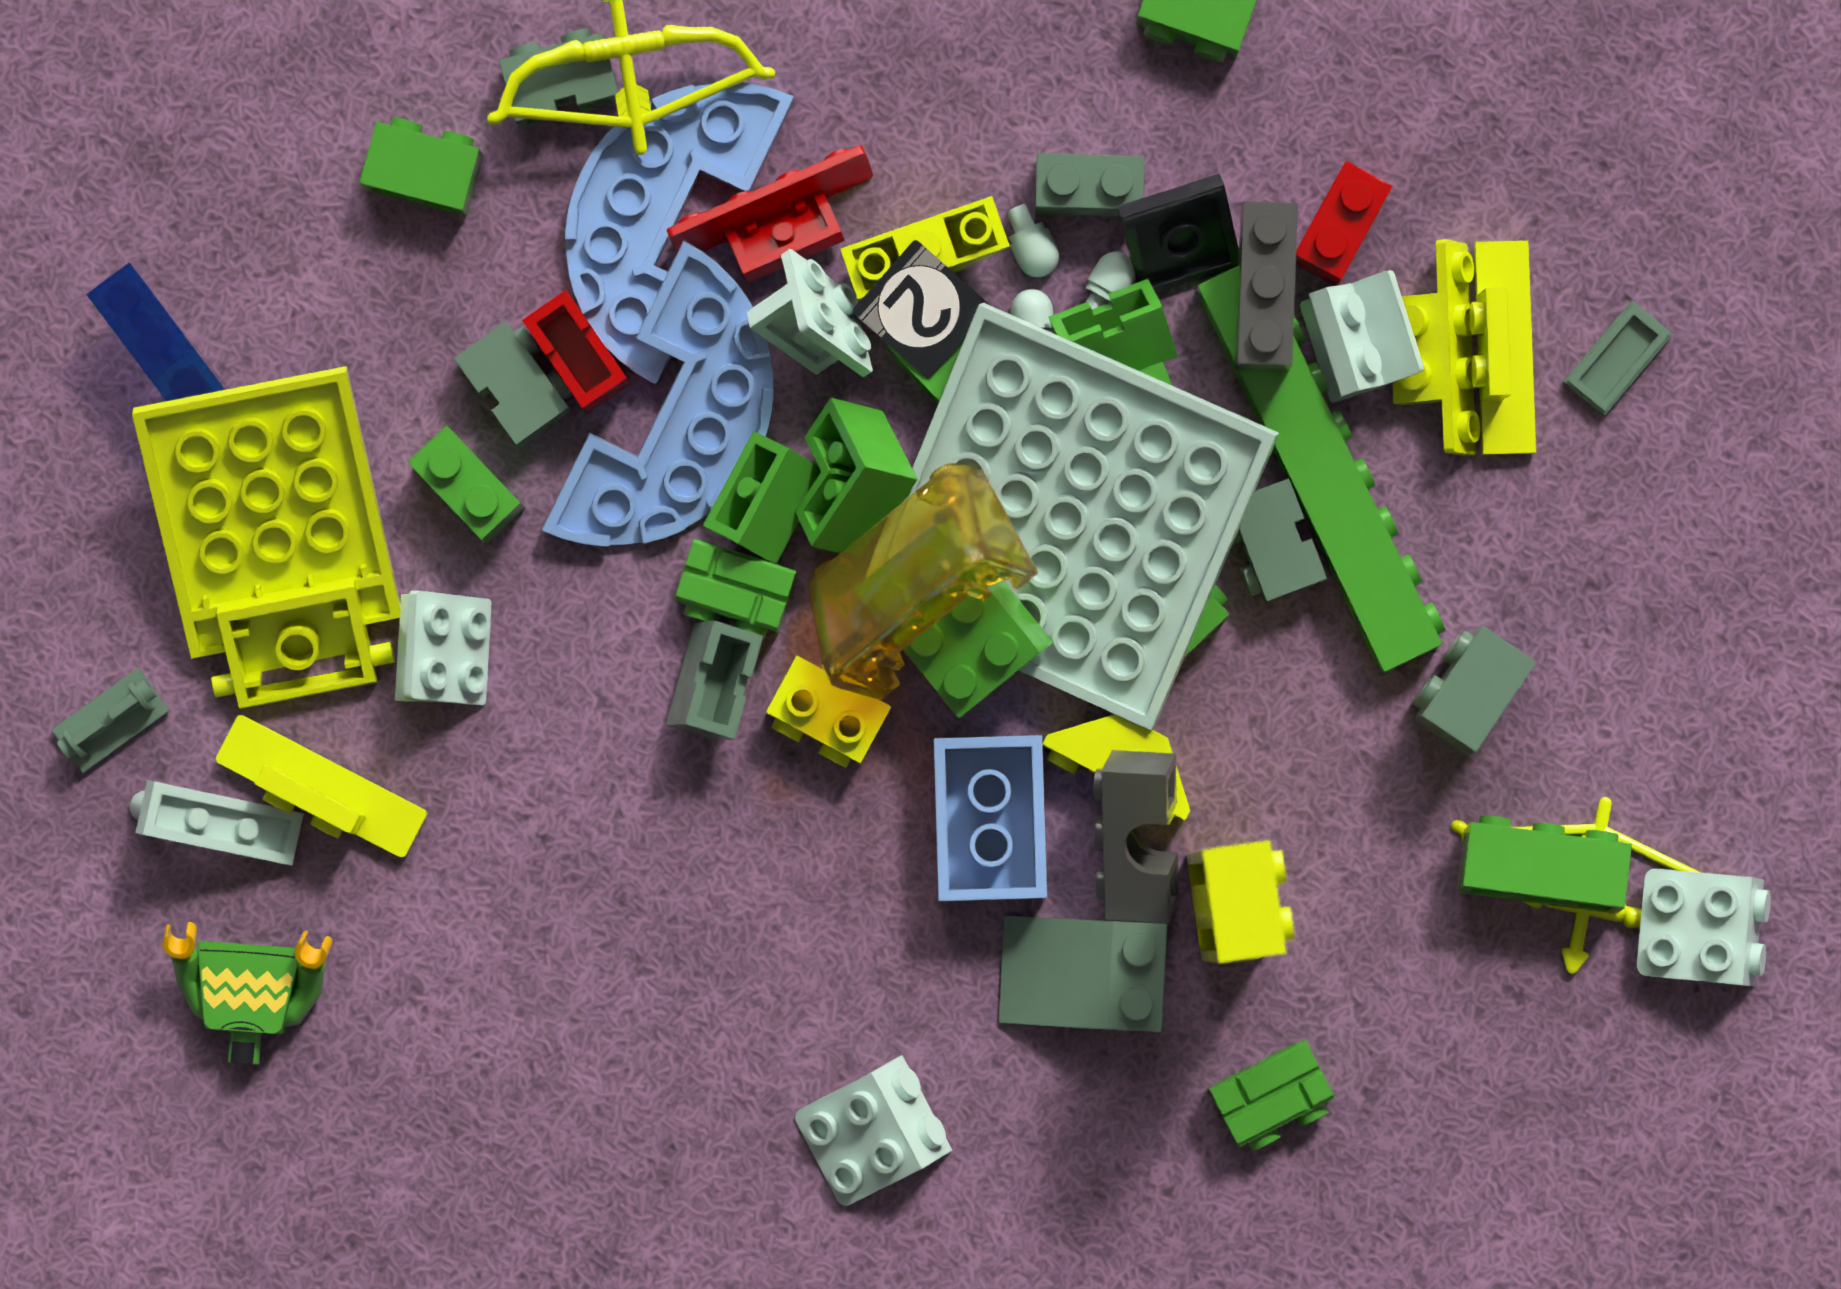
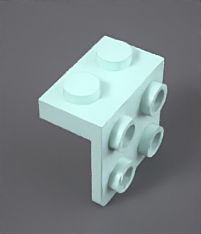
[1637,869,1771,987]
[795,1055,952,1206]

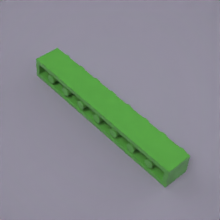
[1196,265,1445,674]

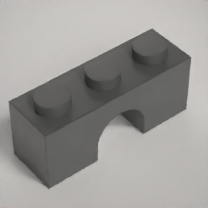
[1235,201,1298,372]
[1093,750,1179,924]

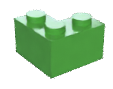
[795,398,918,559]

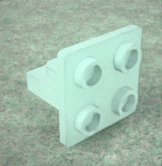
[746,249,873,377]
[1300,270,1424,403]
[395,591,492,705]

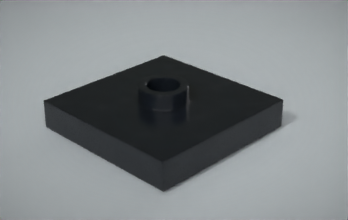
[1117,174,1240,293]

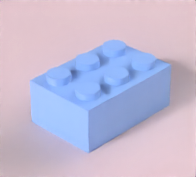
[934,735,1047,901]

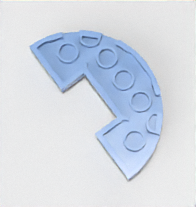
[565,82,794,386]
[542,241,773,546]

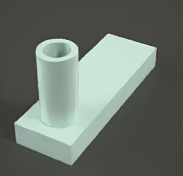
[130,780,304,866]

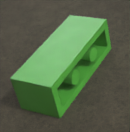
[1457,816,1632,914]

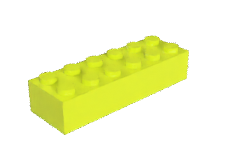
[1186,840,1295,963]

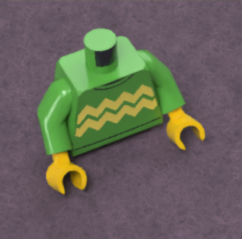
[162,922,333,1064]

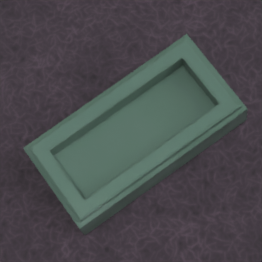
[1562,300,1673,416]

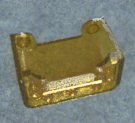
[808,463,1038,700]

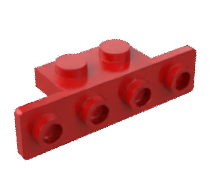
[666,145,873,283]

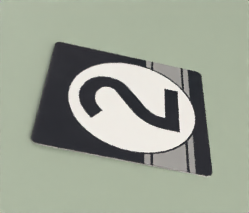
[853,240,991,378]

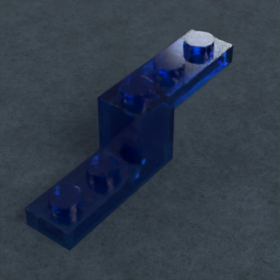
[86,262,229,401]

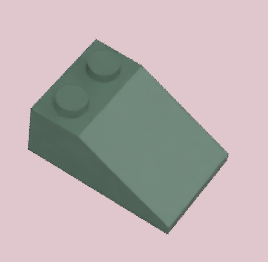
[999,916,1167,1033]

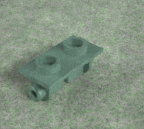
[52,667,170,773]

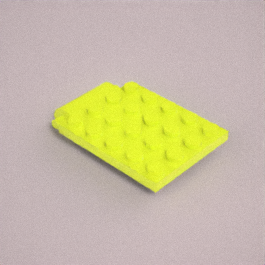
[132,366,401,709]

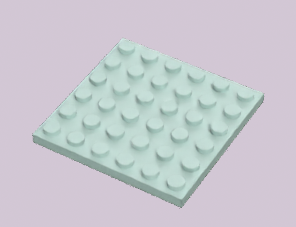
[860,303,1279,730]

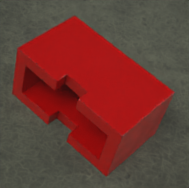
[1296,161,1393,286]
[522,290,631,414]

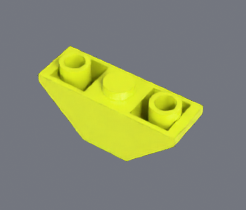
[840,196,1010,300]
[1042,714,1190,825]

